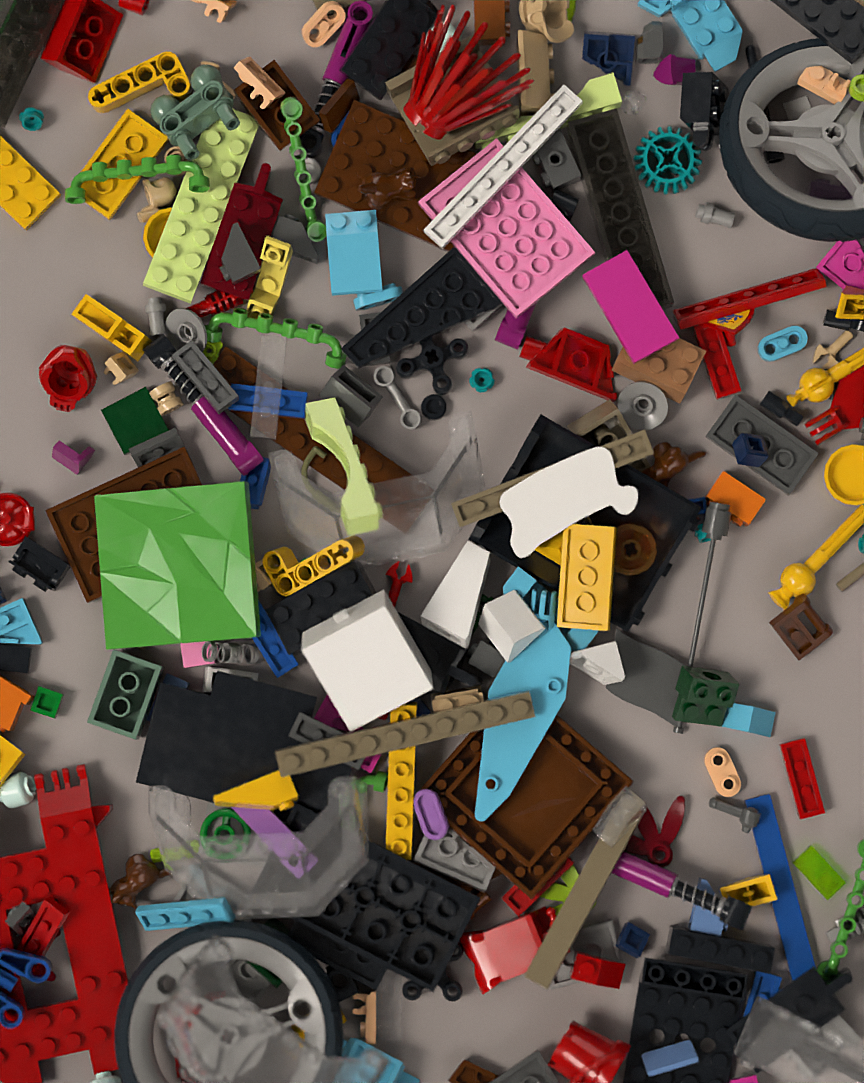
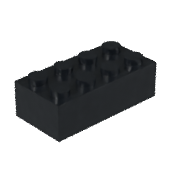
[265,560,377,656]

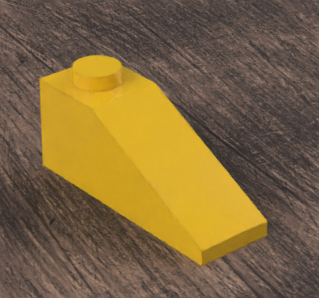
[213,771,298,811]

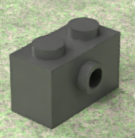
[532,130,581,193]
[319,365,383,427]

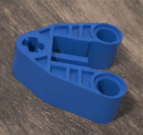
[0,948,52,1028]

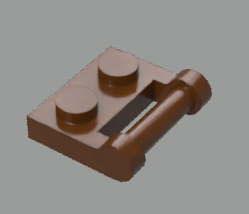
[769,594,833,660]

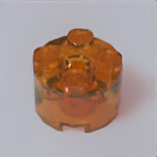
[614,522,657,576]

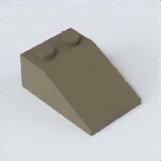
[567,399,651,472]

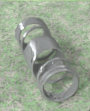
[201,641,259,664]

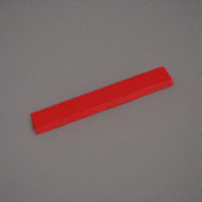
[672,268,826,330]

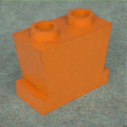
[0,674,35,733]

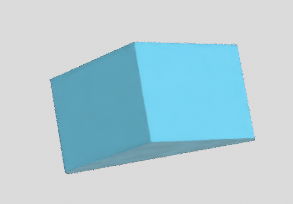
[722,703,776,737]

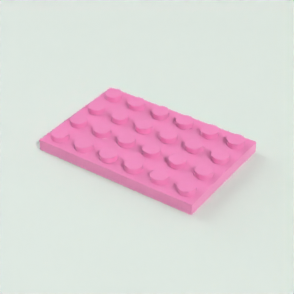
[418,138,595,319]

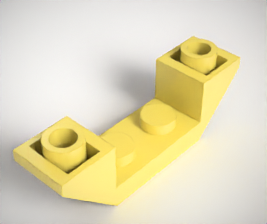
[246,236,293,319]

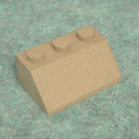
[516,30,555,116]

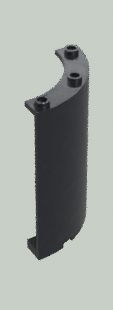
[468,414,701,632]

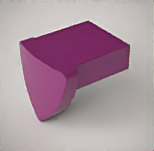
[653,54,696,85]
[52,440,96,475]

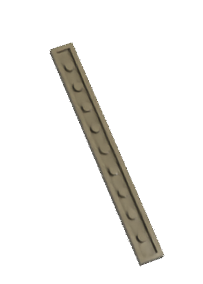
[275,690,535,777]

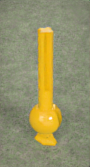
[787,347,864,407]
[768,504,864,610]

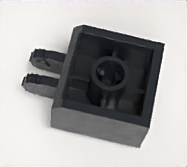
[680,72,729,152]

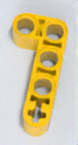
[88,51,193,113]
[262,535,365,596]

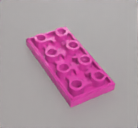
[582,250,679,364]

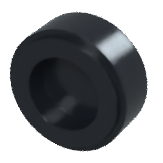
[421,394,446,420]

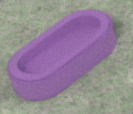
[413,789,449,840]

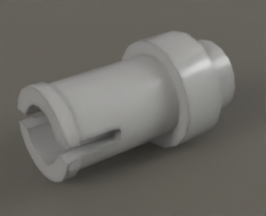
[695,202,735,228]
[145,297,166,336]

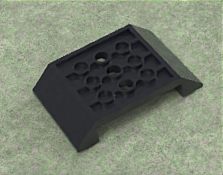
[622,957,748,1083]

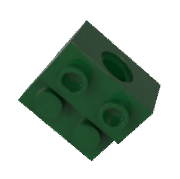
[672,666,740,727]

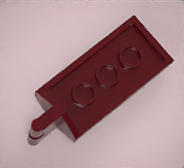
[200,163,283,301]

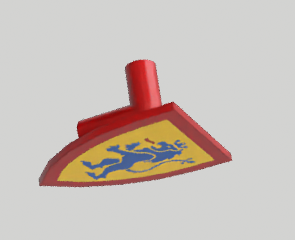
[699,308,755,347]

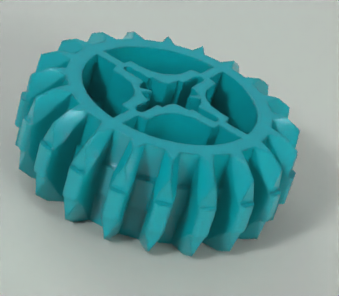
[633,126,702,195]

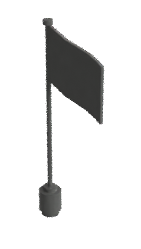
[606,502,732,734]

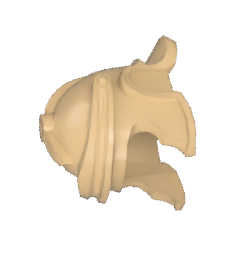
[519,0,574,43]

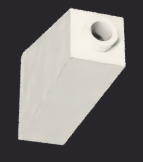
[421,541,491,649]

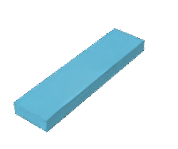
[135,897,236,931]

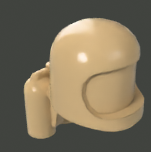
[137,177,177,223]

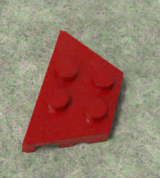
[526,327,617,402]

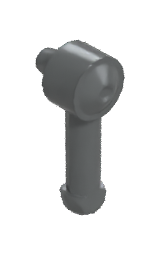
[709,797,761,833]

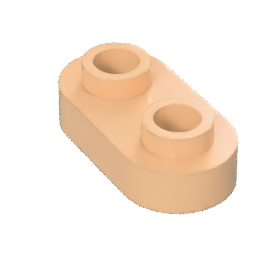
[302,1,345,47]
[704,747,741,797]

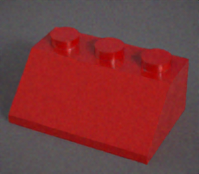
[40,0,124,83]

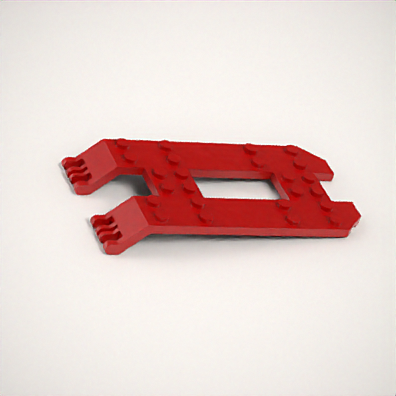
[0,764,128,1083]

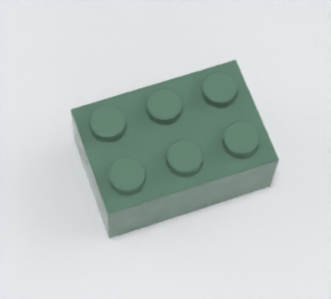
[87,649,165,740]

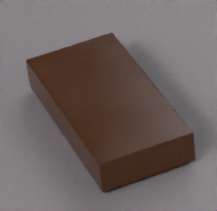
[319,79,360,133]

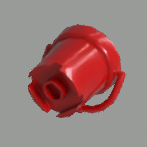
[548,1020,631,1083]

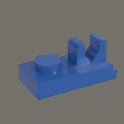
[240,457,273,509]

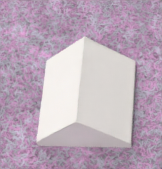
[478,590,546,663]
[570,641,625,685]

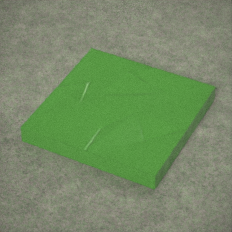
[94,481,261,650]

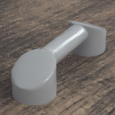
[374,366,422,430]

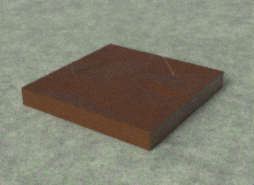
[418,715,634,900]

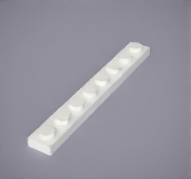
[424,85,583,249]

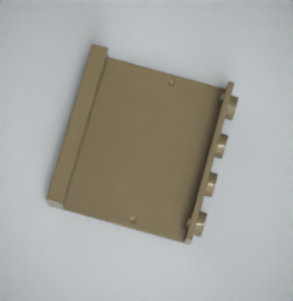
[385,34,520,166]

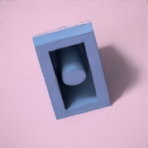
[688,877,728,937]

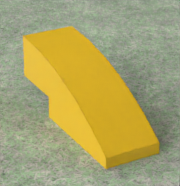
[71,294,153,362]

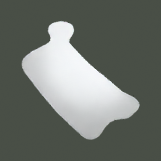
[500,447,638,558]

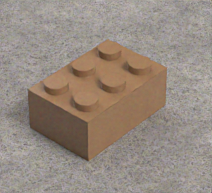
[612,338,706,404]

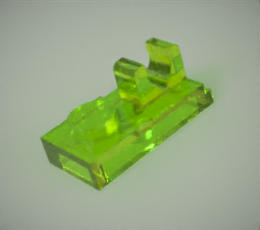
[792,845,846,901]

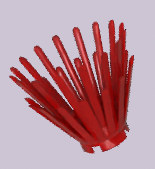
[403,4,534,140]

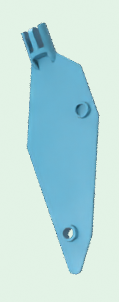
[475,589,571,821]

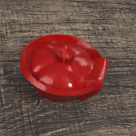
[0,493,35,546]

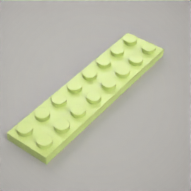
[143,108,259,304]

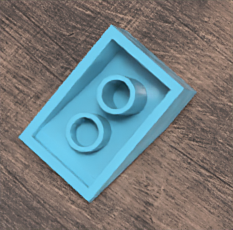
[325,210,383,296]

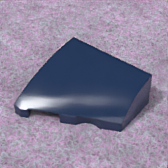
[582,31,636,86]

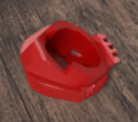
[39,345,98,412]

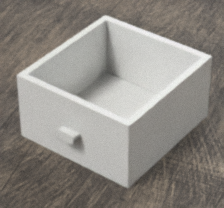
[302,590,433,732]

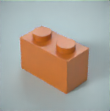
[705,471,766,527]

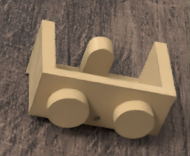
[430,685,484,713]

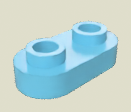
[353,283,403,311]
[757,326,808,362]

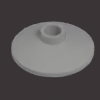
[165,308,207,352]
[617,381,668,430]

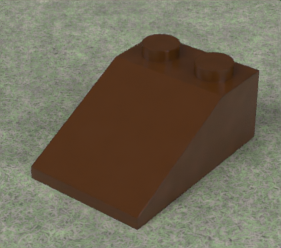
[234,60,320,151]

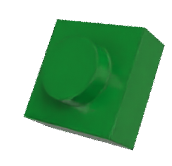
[30,686,64,719]

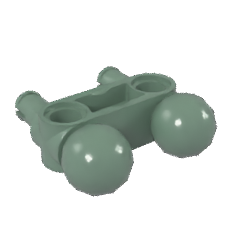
[150,64,240,161]

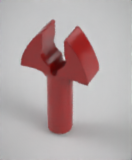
[385,561,413,607]

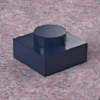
[615,922,650,959]

